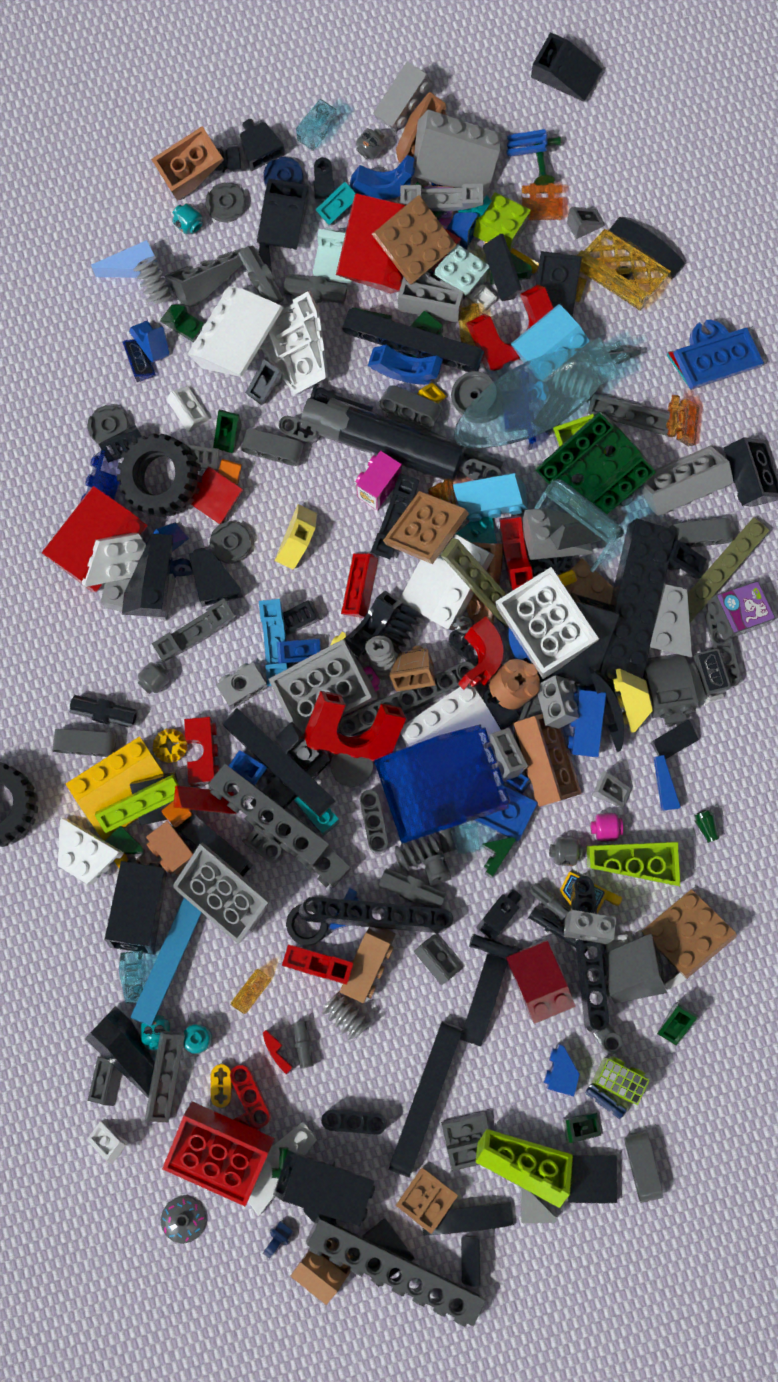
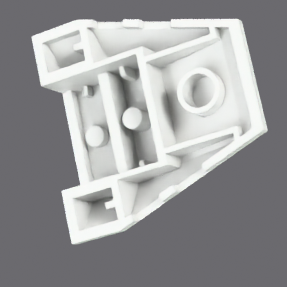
[259,291,328,394]

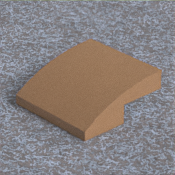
[395,1167,458,1234]

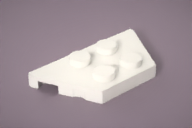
[82,533,146,587]
[58,818,124,885]

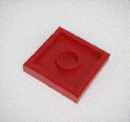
[191,466,244,524]

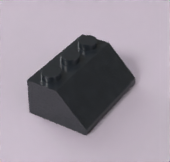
[724,437,778,507]

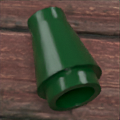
[694,809,720,843]

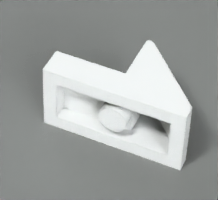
[87,1121,128,1164]

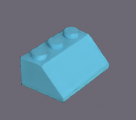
[511,304,590,381]
[453,473,528,522]

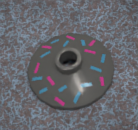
[160,1196,206,1244]

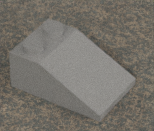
[522,508,593,560]

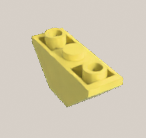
[274,504,317,570]
[613,669,653,733]

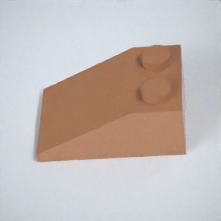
[151,126,223,201]

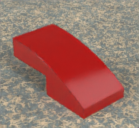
[262,1030,294,1074]

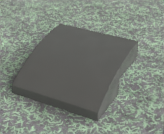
[441,1112,489,1171]

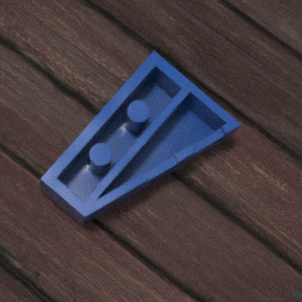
[568,686,606,757]

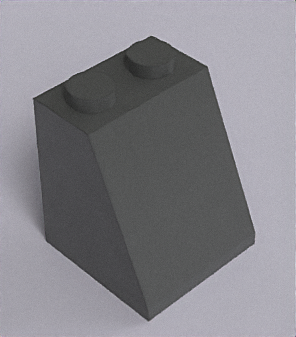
[603,934,667,1004]

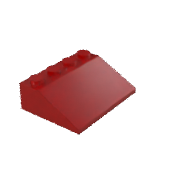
[335,194,405,294]
[41,486,148,592]
[162,1101,275,1207]

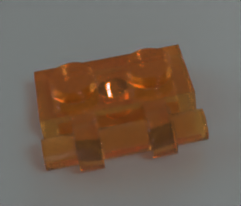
[521,183,563,220]
[666,395,700,446]

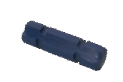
[585,1083,627,1119]

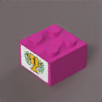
[355,451,402,511]

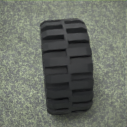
[117,433,202,517]
[0,762,38,847]

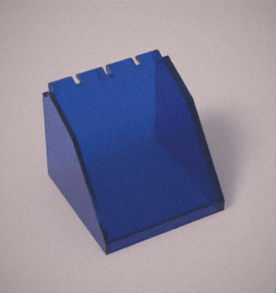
[374,724,511,844]

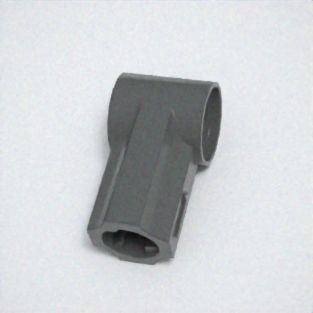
[592,1016,623,1055]

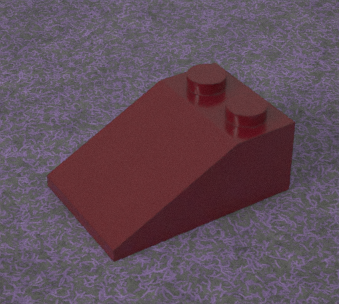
[506,940,576,1024]

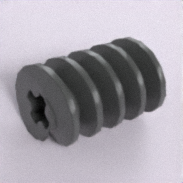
[395,834,442,873]

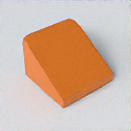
[218,459,242,485]
[162,801,192,828]

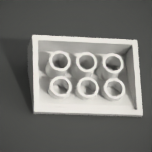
[188,286,283,377]
[399,534,494,630]
[496,567,599,679]
[399,685,501,786]

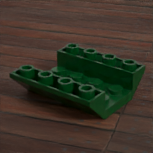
[535,412,656,520]

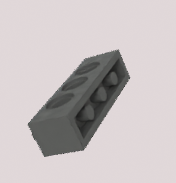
[274,808,351,888]

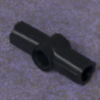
[69,695,137,728]

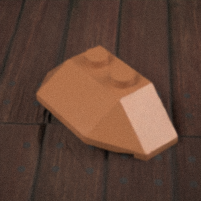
[396,92,446,163]

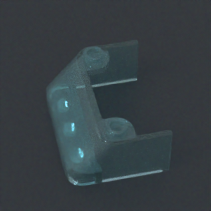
[534,479,624,572]

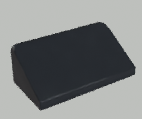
[650,720,699,760]
[461,1236,480,1287]

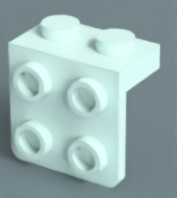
[313,228,352,283]
[435,244,490,295]

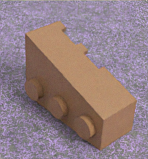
[339,927,396,1004]

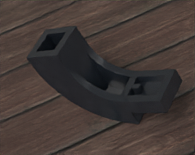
[344,590,402,657]

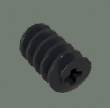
[381,605,424,654]

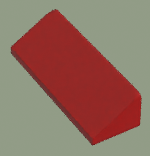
[341,553,378,618]
[173,786,237,814]

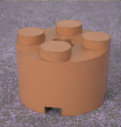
[489,659,540,709]

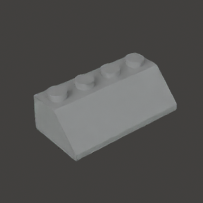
[639,445,734,516]

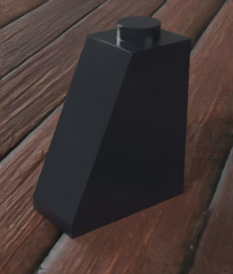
[189,548,243,607]

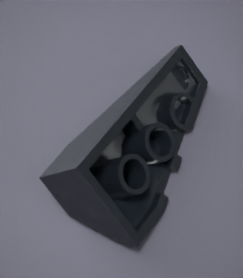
[122,534,173,617]
[85,1006,155,1098]

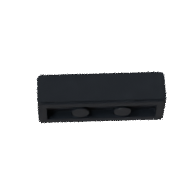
[483,234,522,301]

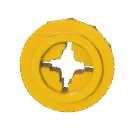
[152,728,187,763]

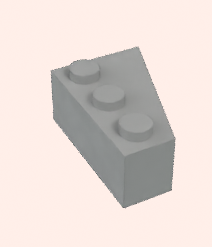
[373,61,433,132]

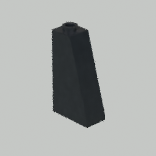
[178,813,253,877]

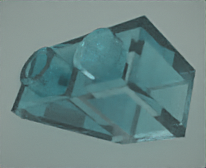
[296,98,336,151]
[119,951,147,1004]

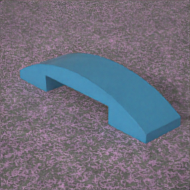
[259,599,289,686]

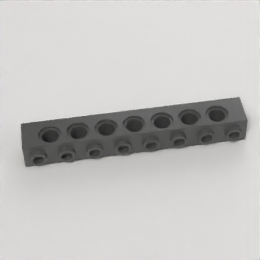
[306,1216,486,1327]

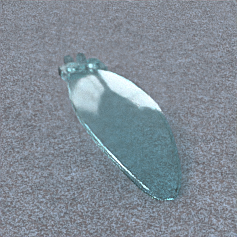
[454,337,628,449]

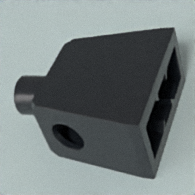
[240,119,285,172]
[476,889,522,940]

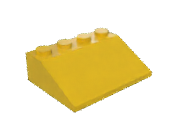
[66,736,165,841]

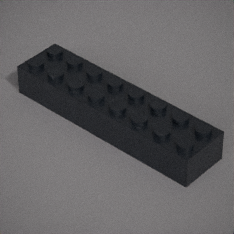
[599,518,676,693]

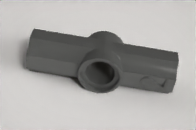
[238,245,284,304]
[284,275,347,304]
[378,868,446,908]

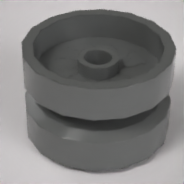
[451,371,502,424]

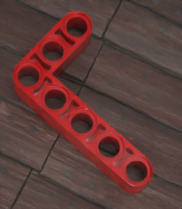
[230,1065,271,1130]

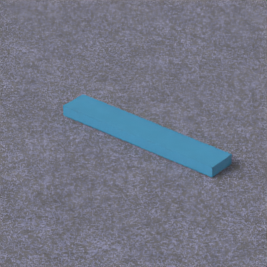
[131,898,202,1026]

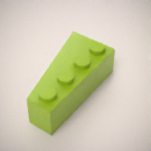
[586,842,680,887]
[475,1129,573,1208]

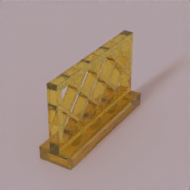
[577,229,671,311]

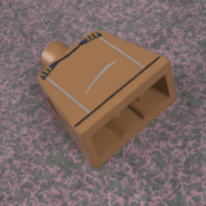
[390,646,435,692]

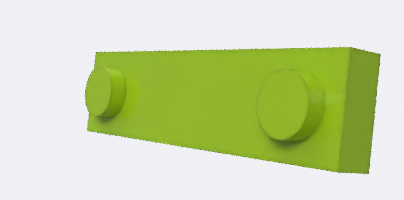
[95,775,180,833]

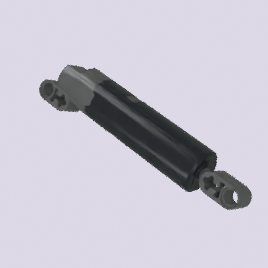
[279,398,502,483]

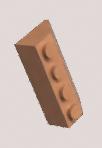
[514,714,582,807]

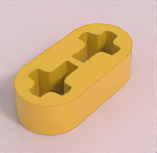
[211,1064,232,1108]

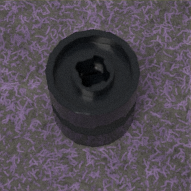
[212,144,241,174]

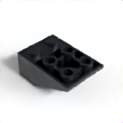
[531,32,602,102]
[257,178,309,250]

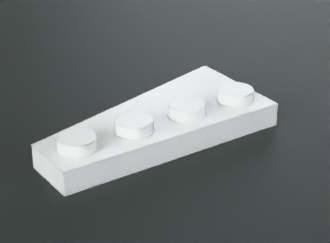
[248,1121,317,1216]

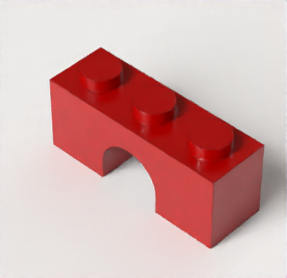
[184,717,220,786]

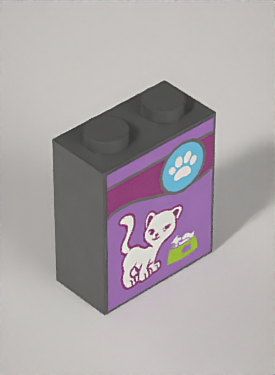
[707,581,776,641]

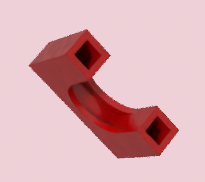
[466,285,553,371]
[303,690,406,763]

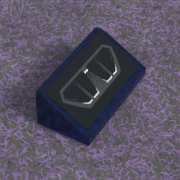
[122,339,156,383]

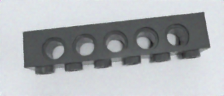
[208,764,330,867]

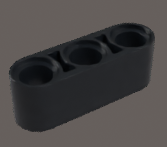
[321,1109,387,1135]

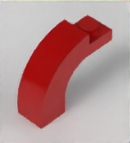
[499,515,533,590]
[458,616,503,690]
[282,944,353,985]

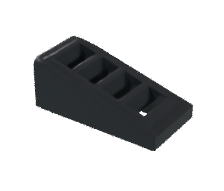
[98,425,141,463]
[283,600,321,636]

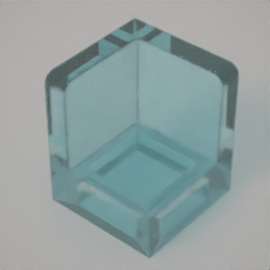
[454,823,480,854]

